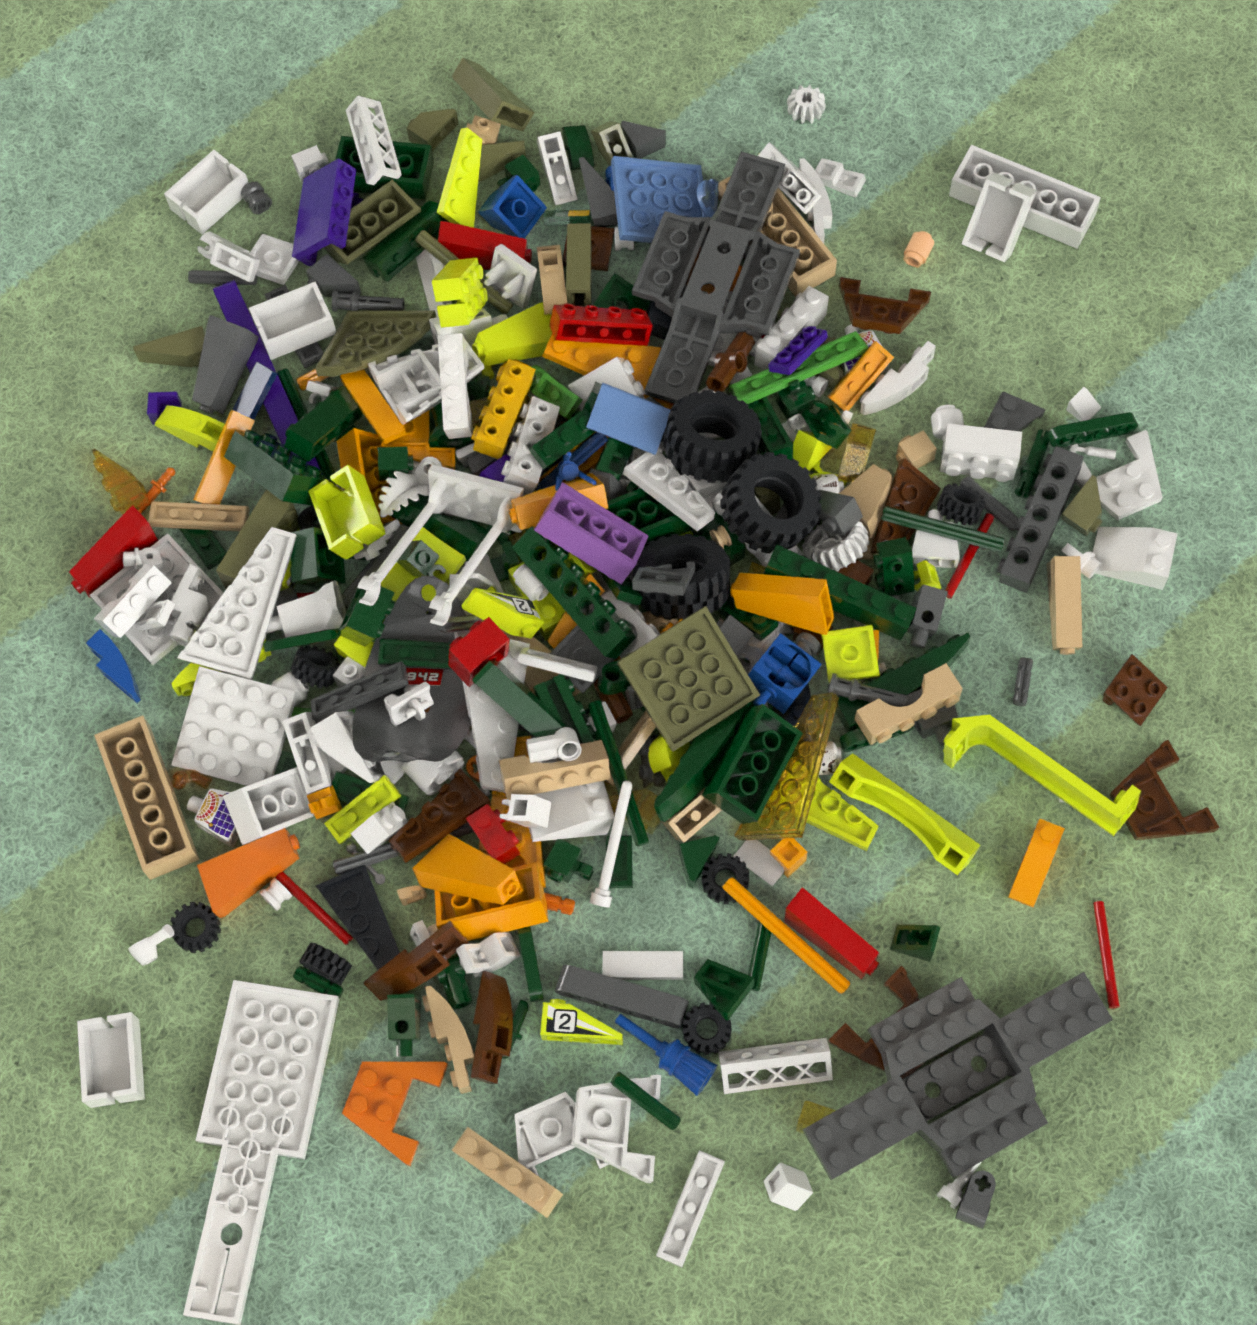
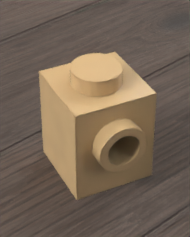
[896,430,937,469]

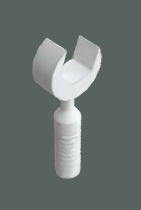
[1069,444,1116,460]

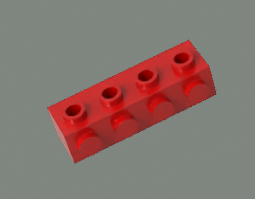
[549,303,653,346]

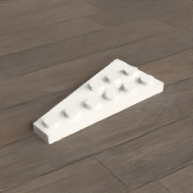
[177,527,297,680]
[454,630,530,793]

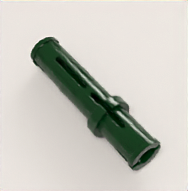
[1014,429,1050,498]

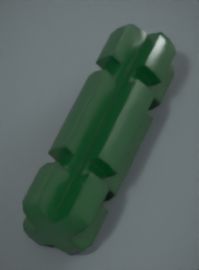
[293,966,344,999]

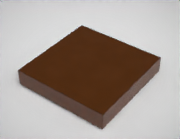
[562,223,615,272]

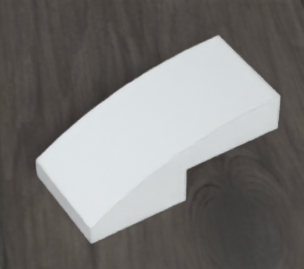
[815,158,866,198]

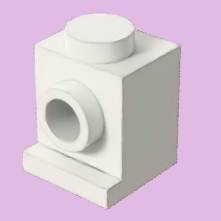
[291,145,329,184]

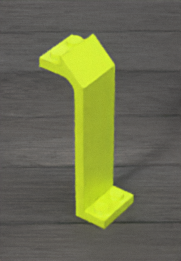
[943,715,1141,836]

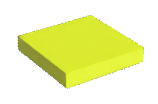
[822,625,880,683]

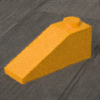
[1008,819,1065,907]

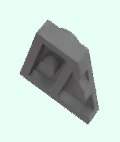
[984,391,1046,432]
[632,562,695,596]

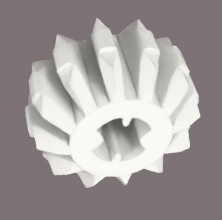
[787,84,826,124]

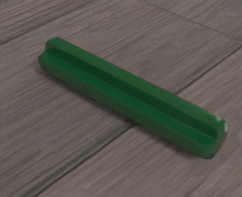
[748,922,771,991]
[611,1072,681,1130]

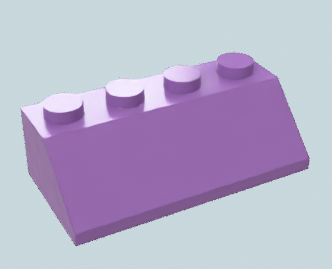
[534,482,648,584]

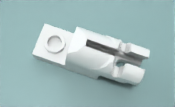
[198,232,260,282]
[168,564,211,647]

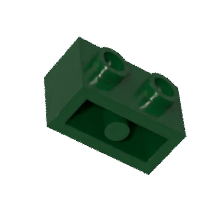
[873,537,915,596]

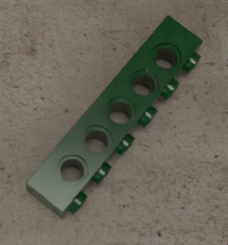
[512,526,637,659]

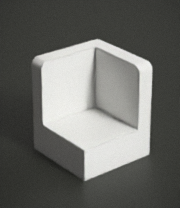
[764,1162,813,1211]

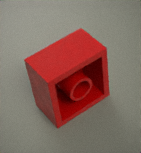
[449,617,510,687]

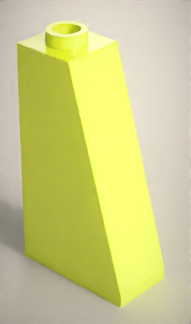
[472,302,552,366]

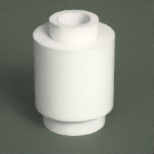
[513,564,549,601]

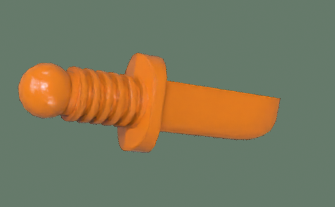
[137,467,175,513]

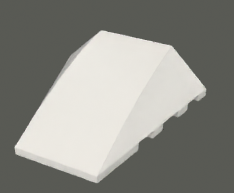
[368,341,484,425]

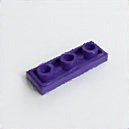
[768,326,828,375]

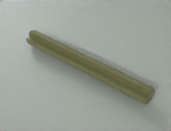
[415,230,513,314]

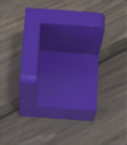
[147,391,182,425]

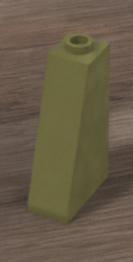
[452,58,534,132]
[566,223,592,307]

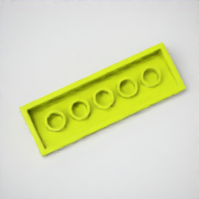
[334,527,466,667]

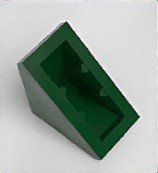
[678,835,720,888]
[890,924,941,962]

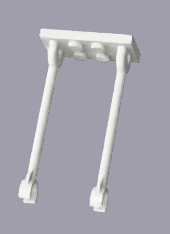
[357,464,524,626]

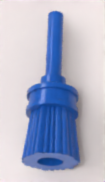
[615,1014,718,1096]

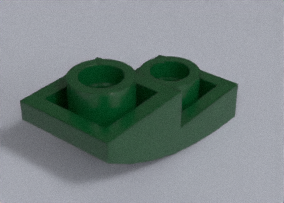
[562,125,595,170]

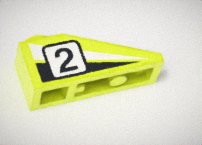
[461,588,545,639]
[540,999,623,1045]

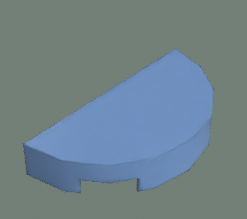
[696,179,719,217]

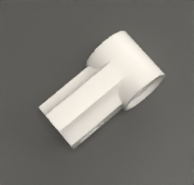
[526,727,582,763]

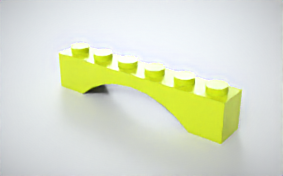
[829,753,981,875]

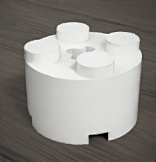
[402,750,464,796]

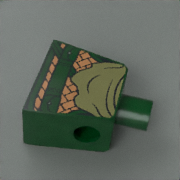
[387,994,421,1057]

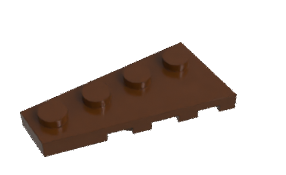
[870,458,941,554]
[389,769,491,863]

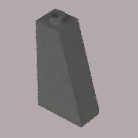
[192,315,259,415]

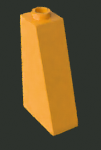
[509,473,608,530]
[730,573,834,635]
[412,834,521,905]

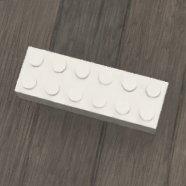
[949,145,1101,249]

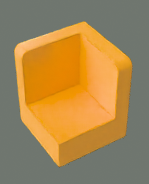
[770,834,808,878]

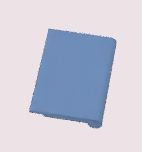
[586,382,671,455]

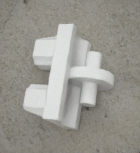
[384,682,434,727]

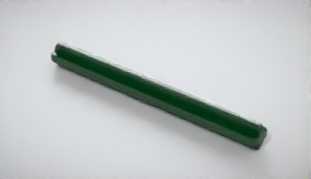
[277,368,338,485]
[588,700,649,847]

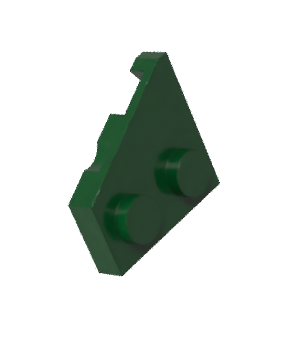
[694,959,755,1020]

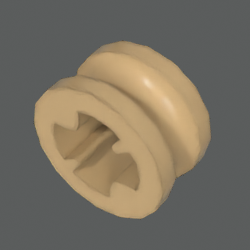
[710,525,732,549]

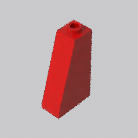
[438,221,532,270]
[69,505,158,598]
[784,887,880,980]

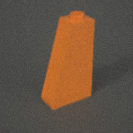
[197,828,300,918]

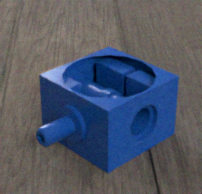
[748,633,822,714]

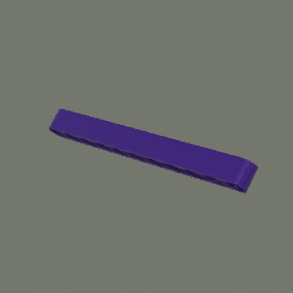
[212,280,322,474]

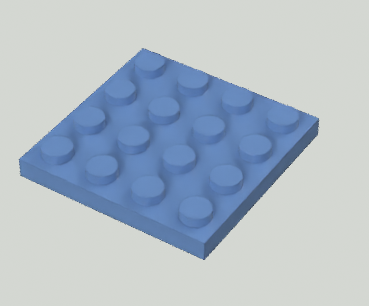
[611,156,708,243]

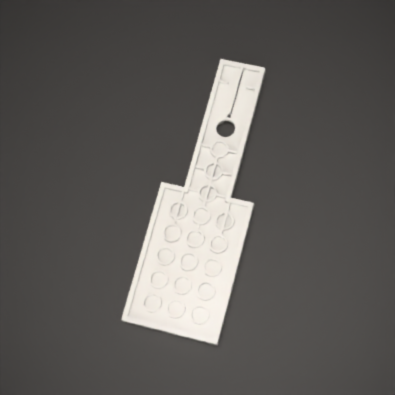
[183,980,339,1325]

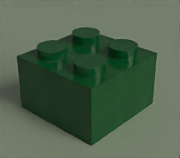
[290,527,346,589]
[337,586,395,647]

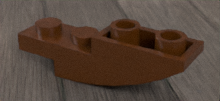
[363,921,468,1001]
[471,971,513,1084]

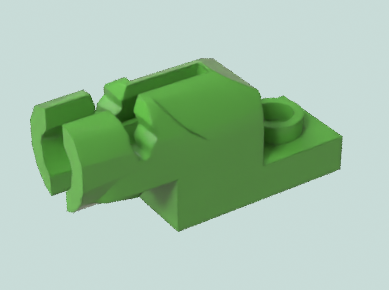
[530,365,583,420]

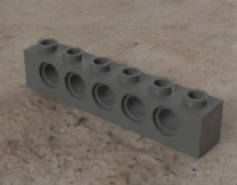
[997,446,1084,593]

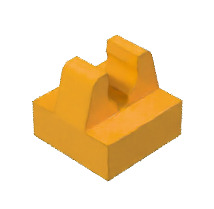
[307,785,342,820]

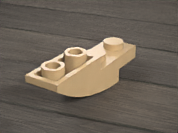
[537,245,567,314]
[422,986,474,1094]

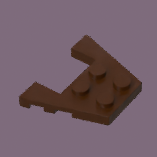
[839,277,931,334]
[1110,740,1220,840]
[827,966,923,1079]

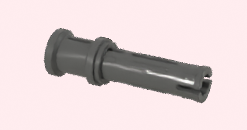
[332,290,405,312]
[827,673,908,707]

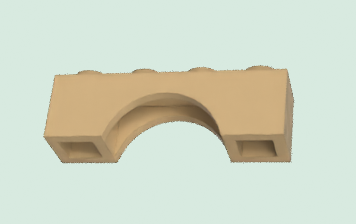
[855,663,963,745]
[499,740,610,800]
[452,1127,563,1218]

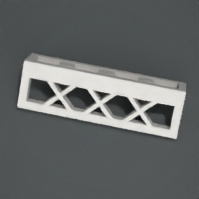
[346,96,402,185]
[718,1038,833,1094]

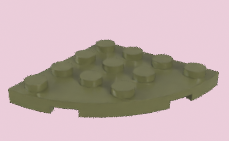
[315,310,437,377]

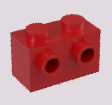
[466,804,521,864]

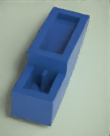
[86,629,141,704]

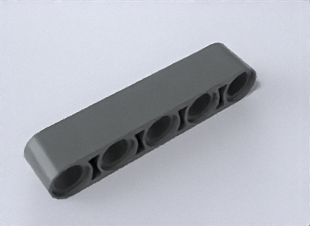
[555,965,689,1029]

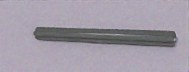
[333,822,474,875]

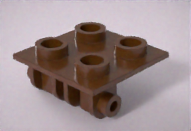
[1103,654,1168,726]

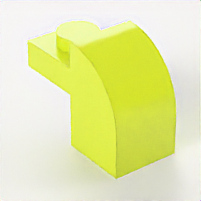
[648,734,691,781]

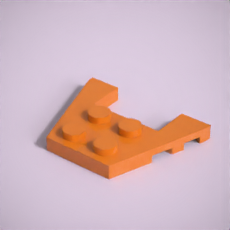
[342,1062,448,1166]

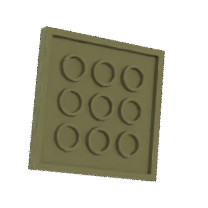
[617,606,760,751]

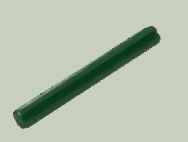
[882,506,1005,552]

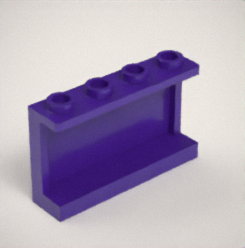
[292,158,356,266]

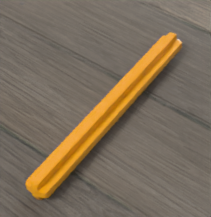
[723,877,850,994]

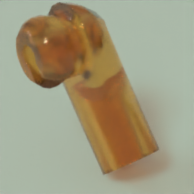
[171,769,212,789]

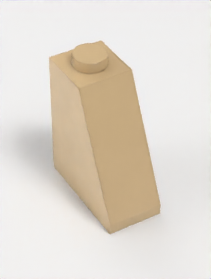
[839,464,893,538]

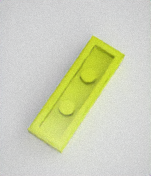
[324,775,402,844]

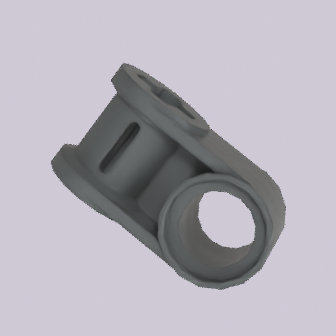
[955,1170,996,1229]

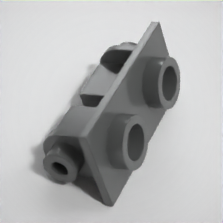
[638,735,666,788]

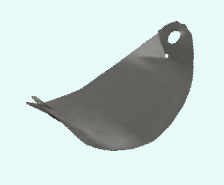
[352,576,471,762]

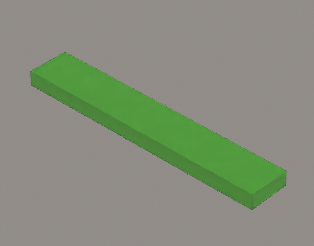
[729,331,868,404]

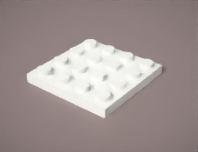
[90,534,223,665]
[171,666,298,786]

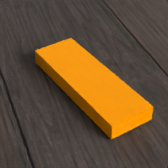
[827,341,894,411]

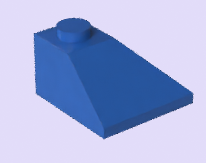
[478,175,547,239]

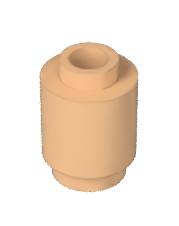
[904,231,934,268]

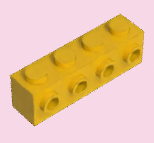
[471,359,536,459]

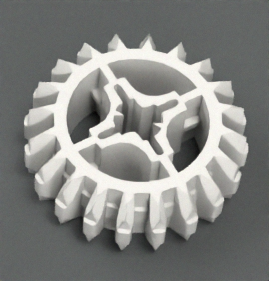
[802,521,870,572]

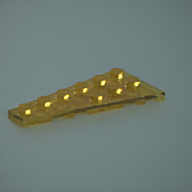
[734,693,839,841]

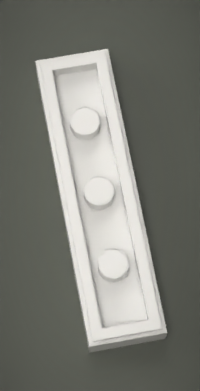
[656,1150,725,1268]

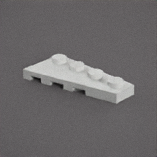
[623,446,715,531]

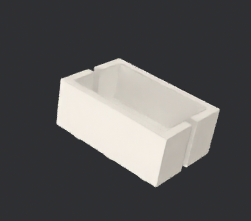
[164,150,249,234]
[962,172,1037,262]
[249,282,336,360]
[940,423,1022,482]
[77,1012,145,1108]

